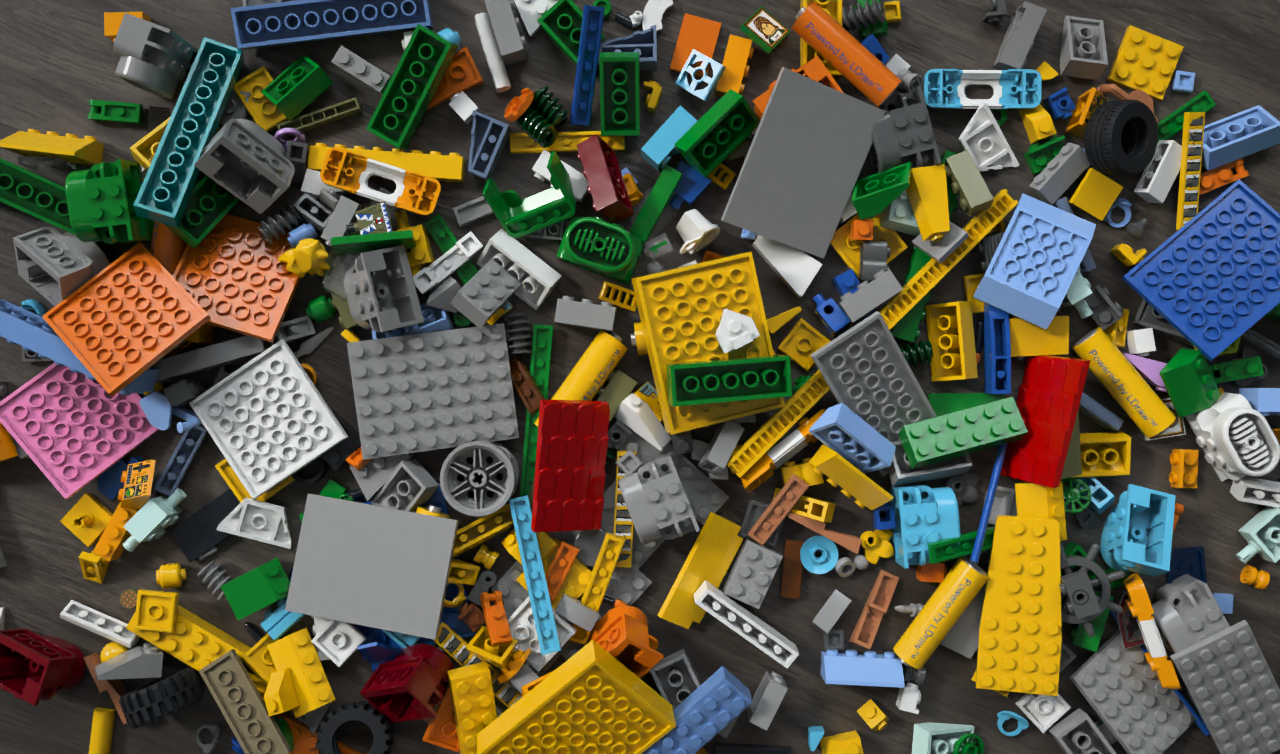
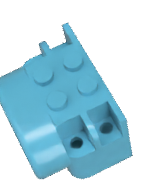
[889,483,961,569]
[1100,484,1176,577]

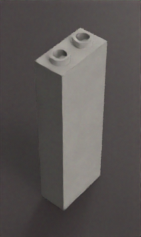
[152,335,274,383]

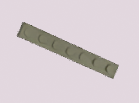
[277,97,363,138]

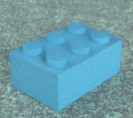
[641,106,697,171]

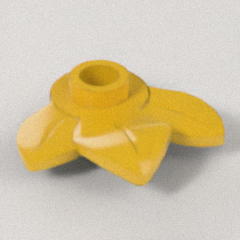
[860,529,894,565]

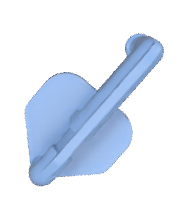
[139,391,202,433]

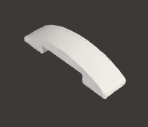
[413,231,483,294]

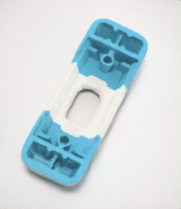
[923,69,1042,109]

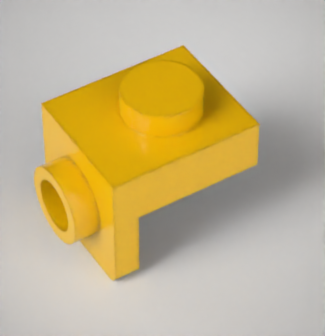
[857,699,889,732]

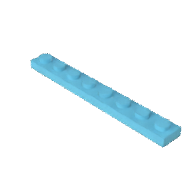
[509,495,561,655]

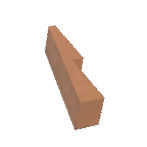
[787,512,862,554]
[849,570,899,650]
[84,652,129,724]

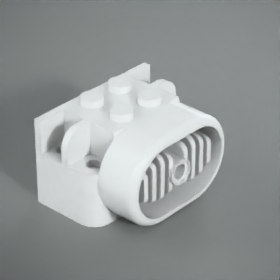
[1185,392,1280,482]

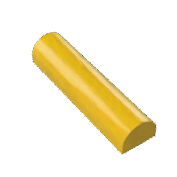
[88,707,116,754]

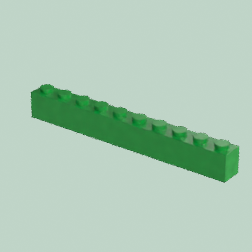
[890,150,958,343]

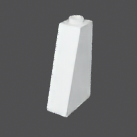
[752,234,823,298]

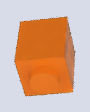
[849,219,874,242]
[916,562,947,583]

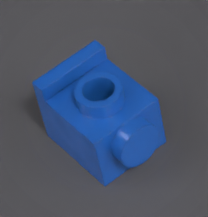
[1043,87,1076,120]
[872,502,896,530]

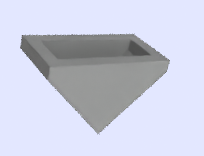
[426,276,461,314]

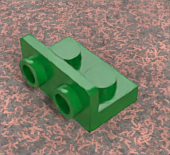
[1023,134,1065,175]

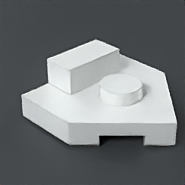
[715,309,760,353]

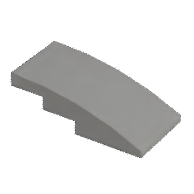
[940,583,986,659]

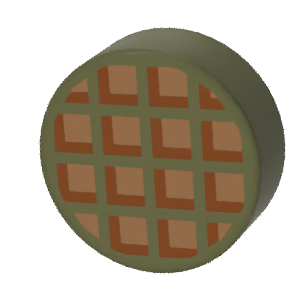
[120,588,138,609]

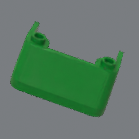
[482,151,576,238]

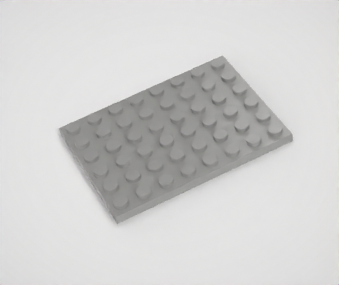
[347,323,519,460]

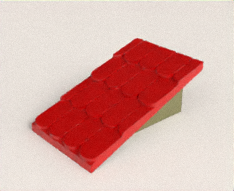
[1000,355,1091,488]
[528,399,610,533]

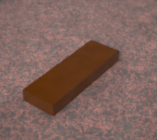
[509,356,545,415]
[780,539,805,599]

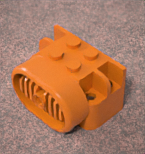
[588,606,664,679]

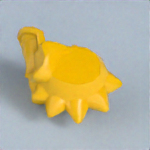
[277,238,330,278]

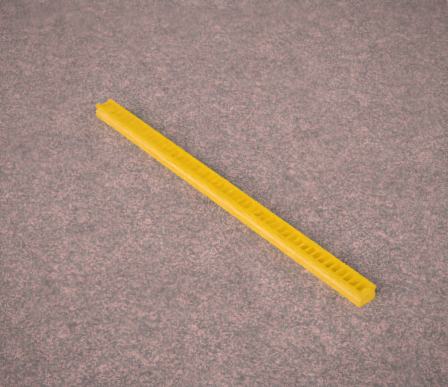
[726,189,1019,478]

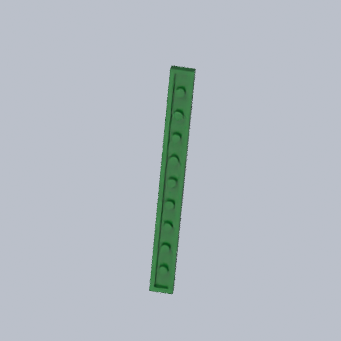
[520,324,554,511]

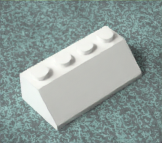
[476,228,562,310]

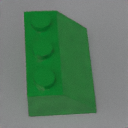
[261,54,333,121]
[1159,348,1221,417]

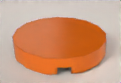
[504,88,535,122]

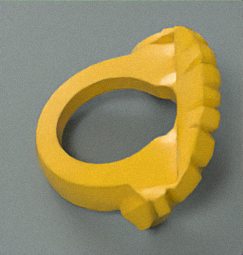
[443,582,466,608]

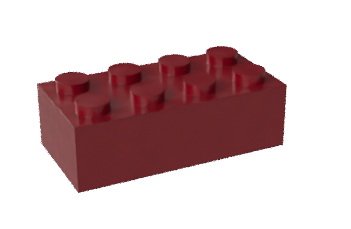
[577,134,635,224]

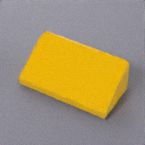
[1104,308,1129,348]

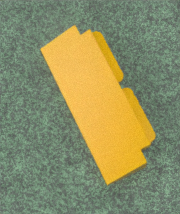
[658,512,743,629]

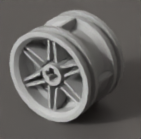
[440,441,520,517]

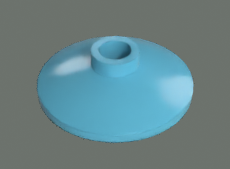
[800,536,838,574]

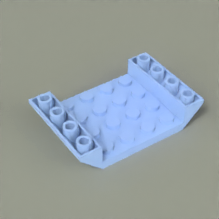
[973,193,1096,330]

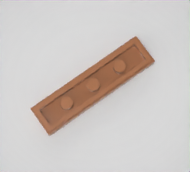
[747,473,809,546]

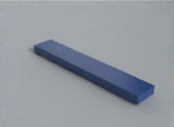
[570,5,605,126]

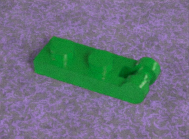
[87,100,143,124]
[1209,356,1264,384]

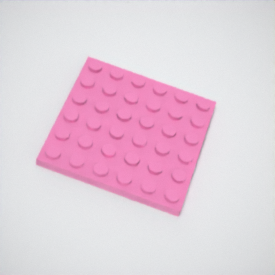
[0,363,160,500]

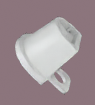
[676,209,720,254]

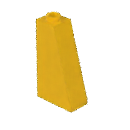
[906,164,950,242]

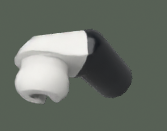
[614,11,643,28]

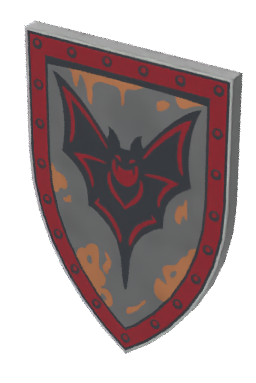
[1117,591,1145,649]

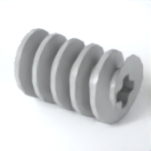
[197,560,231,602]

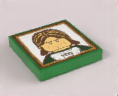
[740,6,790,54]

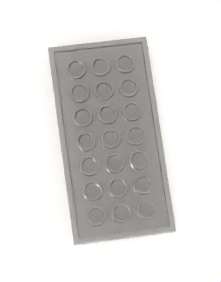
[810,311,937,477]
[1170,620,1280,754]

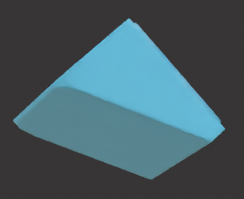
[808,726,825,751]

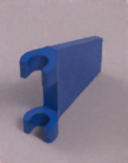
[97,455,144,501]
[358,642,403,672]

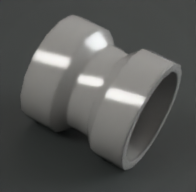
[897,69,923,93]

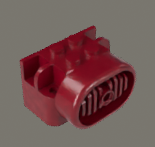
[0,628,85,706]
[360,644,454,723]

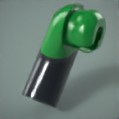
[338,488,365,501]

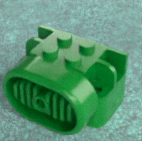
[65,159,151,244]
[556,216,645,285]

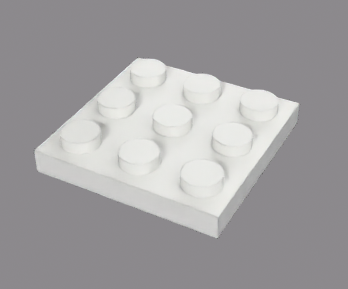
[507,596,577,672]

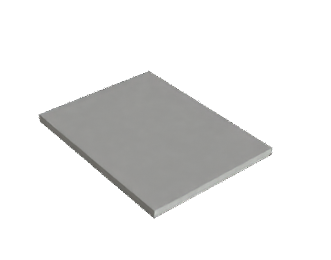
[721,67,886,259]
[285,493,459,640]

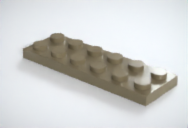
[199,649,292,754]

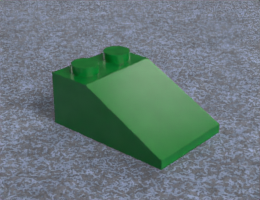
[852,162,912,220]
[220,558,290,621]

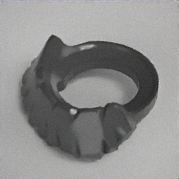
[196,722,221,754]

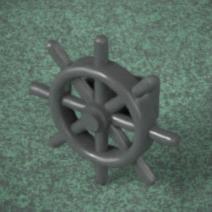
[1059,542,1125,637]

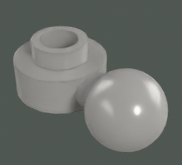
[835,554,869,577]

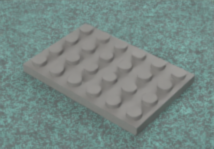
[1069,630,1196,754]

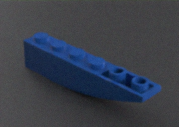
[984,303,1011,394]

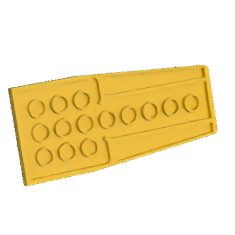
[975,515,1062,696]

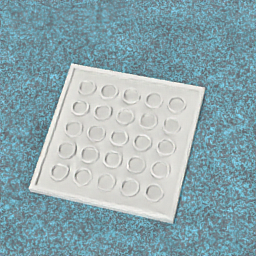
[189,339,348,500]

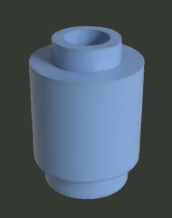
[287,223,318,248]

